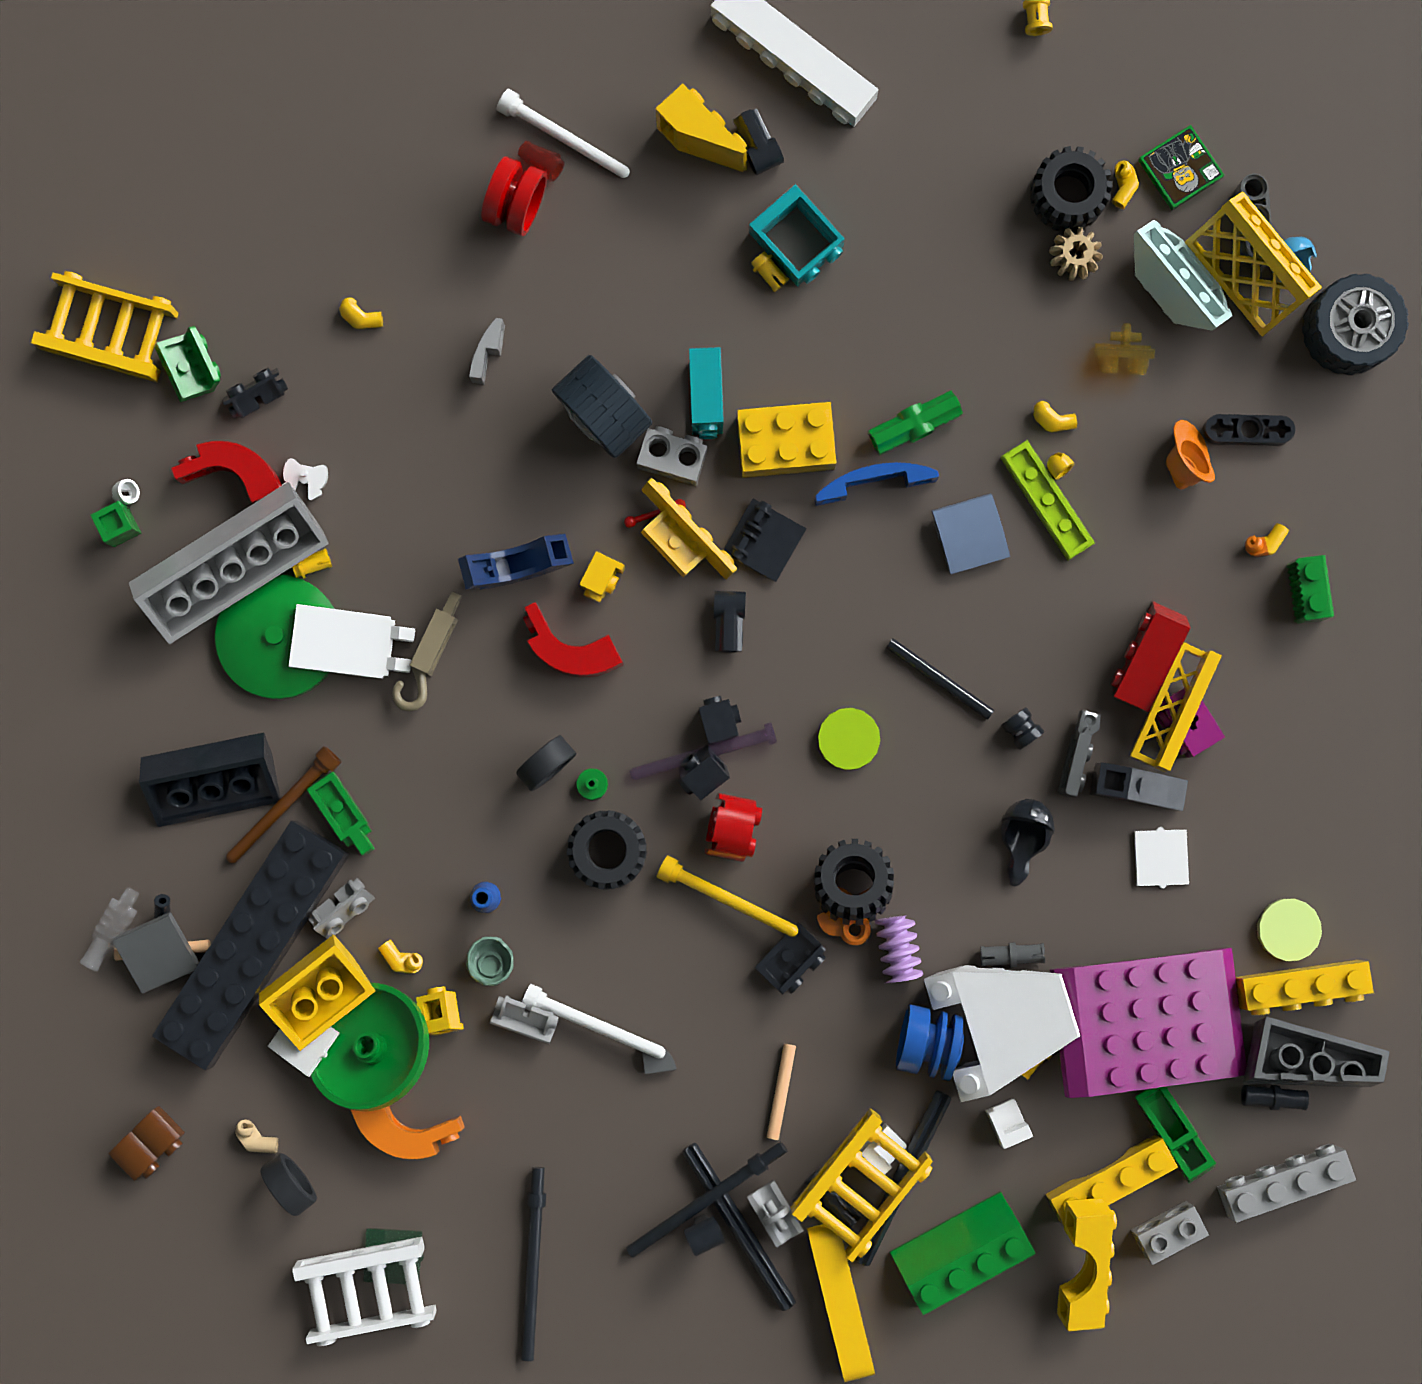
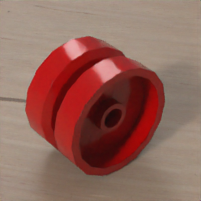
[481,156,548,237]

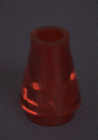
[518,140,565,182]

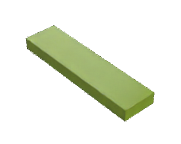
[1000,440,1095,561]

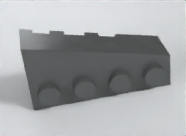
[1243,1017,1390,1087]

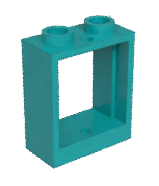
[749,184,845,287]
[689,347,724,439]

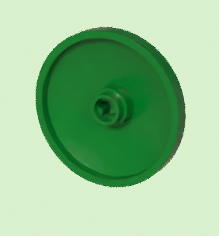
[215,575,335,699]
[311,983,429,1112]

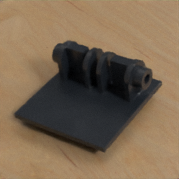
[723,498,807,582]

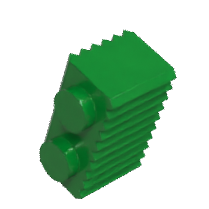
[1286,555,1334,624]

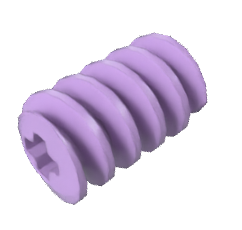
[875,915,923,983]

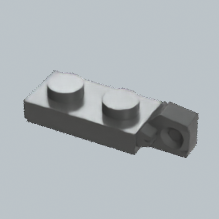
[1057,710,1101,797]

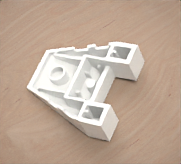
[924,965,1080,1102]

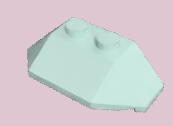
[1134,220,1233,331]

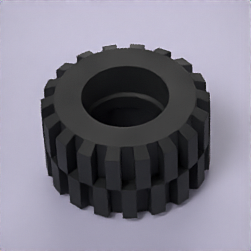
[1030,146,1112,231]
[567,810,647,890]
[814,839,894,925]

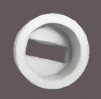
[112,479,140,505]

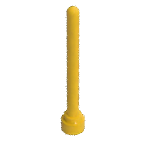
[657,855,798,937]

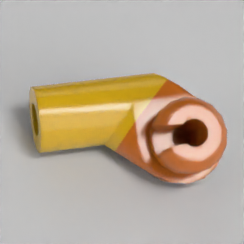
[1245,523,1289,557]

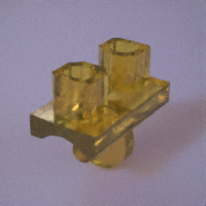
[1094,323,1155,375]

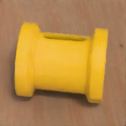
[1022,0,1053,36]

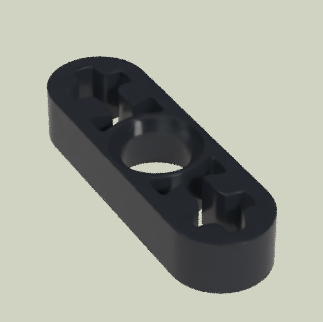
[1202,414,1296,446]

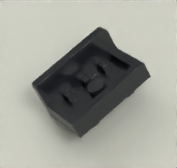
[755,922,826,995]

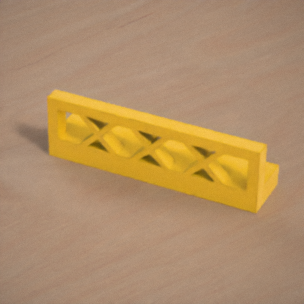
[1130,642,1222,772]

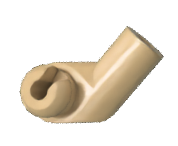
[235,1119,278,1154]

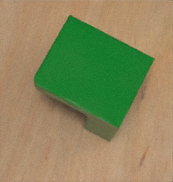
[90,501,142,547]

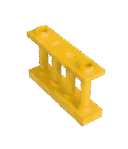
[31,271,179,383]
[791,1108,933,1262]

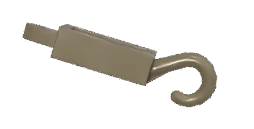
[392,592,462,712]

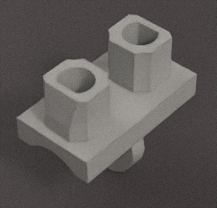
[747,1180,804,1247]

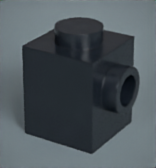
[699,696,741,745]
[678,744,730,801]

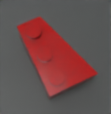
[1111,601,1191,712]

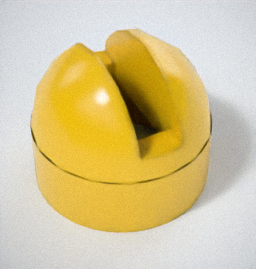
[1047,452,1075,480]

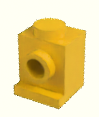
[579,551,625,603]
[416,986,464,1036]

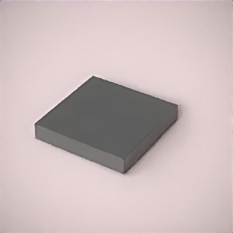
[112,912,199,993]

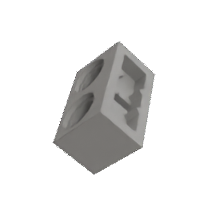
[637,426,707,486]
[1131,1201,1209,1265]

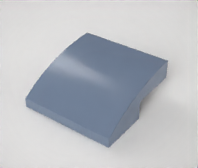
[932,493,1010,574]

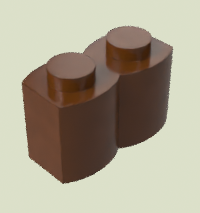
[108,1106,185,1181]

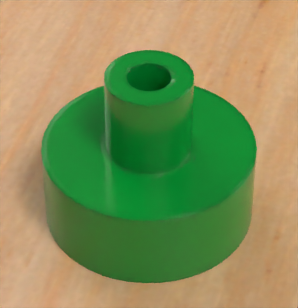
[577,768,608,800]

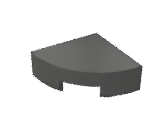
[642,1042,676,1074]

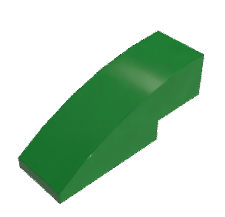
[1135,1087,1216,1184]

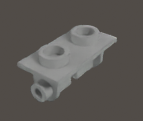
[309,878,375,939]
[490,995,559,1044]

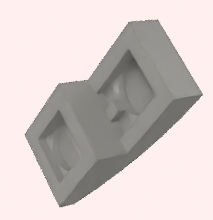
[469,318,505,384]

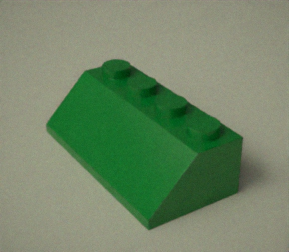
[890,1191,1036,1315]

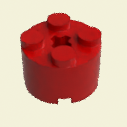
[705,793,762,862]

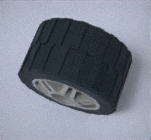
[1302,273,1409,375]
[552,355,652,458]

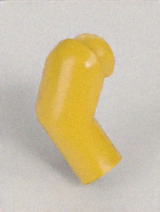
[1111,160,1139,209]
[339,297,383,329]
[1033,401,1077,432]
[378,940,423,974]

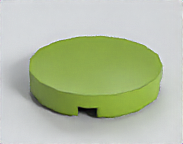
[818,708,880,770]

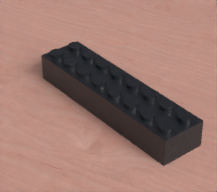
[152,820,350,1070]

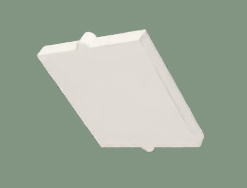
[1134,827,1189,888]
[268,1027,340,1077]

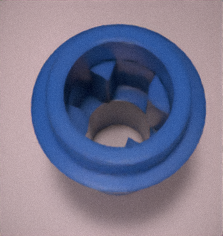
[470,882,501,913]

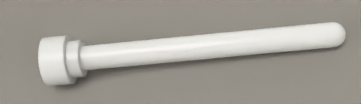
[496,89,630,178]
[522,984,665,1059]

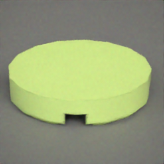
[1257,898,1322,961]

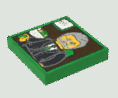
[1138,125,1224,211]

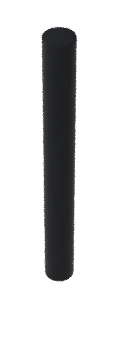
[886,638,994,720]

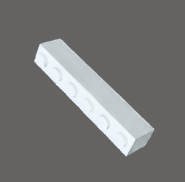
[711,0,879,127]

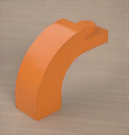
[351,1106,465,1159]

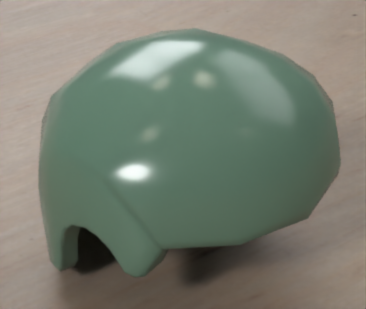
[466,937,513,986]

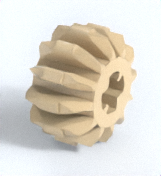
[1049,227,1103,281]

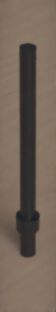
[626,1141,788,1258]
[521,1167,547,1361]

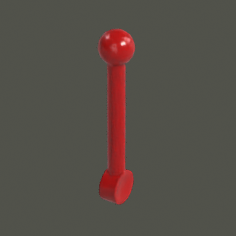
[624,499,686,528]

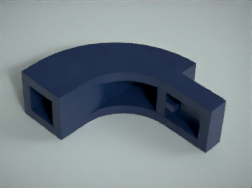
[458,534,574,590]

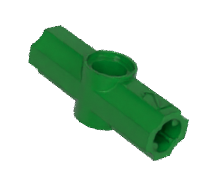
[868,390,963,456]

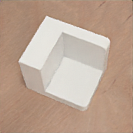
[985,1099,1033,1149]
[860,1123,907,1174]

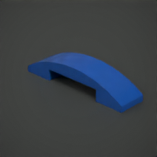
[814,462,939,506]

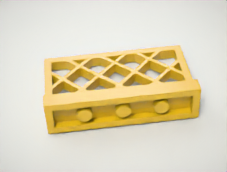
[1185,192,1322,337]

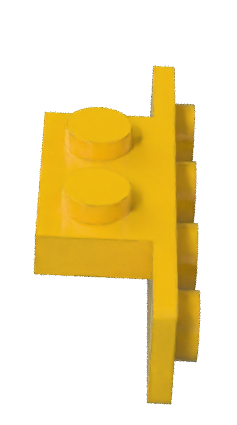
[641,478,737,580]

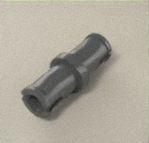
[980,942,1045,968]

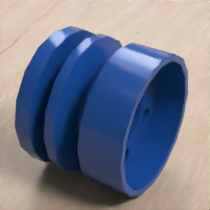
[896,1004,964,1081]

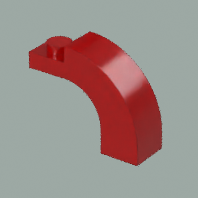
[171,441,282,504]
[523,602,624,677]

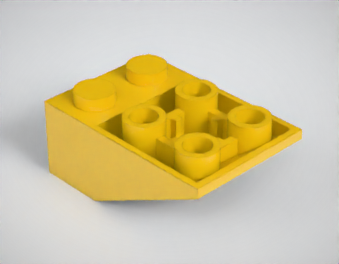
[655,83,747,172]

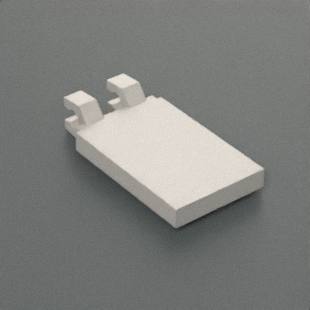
[288,604,415,679]

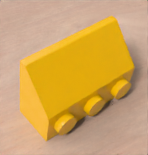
[259,934,375,1051]

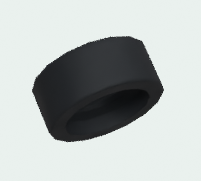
[516,735,576,791]
[260,1153,317,1216]

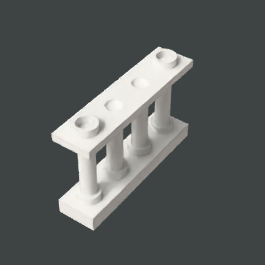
[292,1237,437,1346]

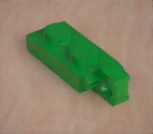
[307,772,375,856]

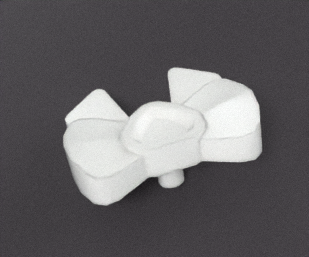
[282,458,328,501]

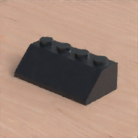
[139,732,281,827]

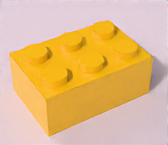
[737,402,836,478]

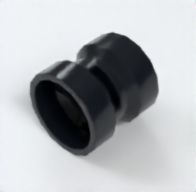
[1001,707,1044,750]

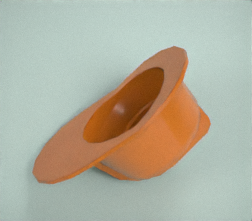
[1166,420,1215,490]

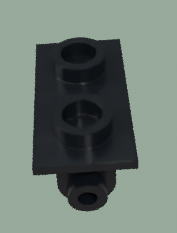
[223,367,289,419]

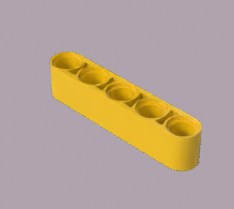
[806,1224,875,1382]

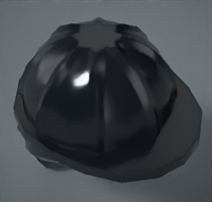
[1001,799,1055,887]

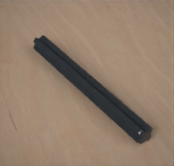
[855,1090,951,1266]
[683,1143,796,1311]

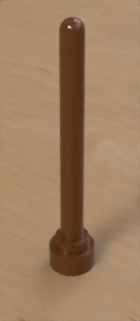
[226,745,342,864]

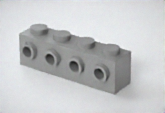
[1217,1144,1356,1223]

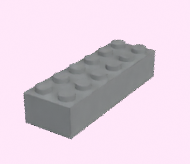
[129,482,329,644]

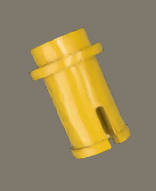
[751,251,789,292]
[292,548,332,579]

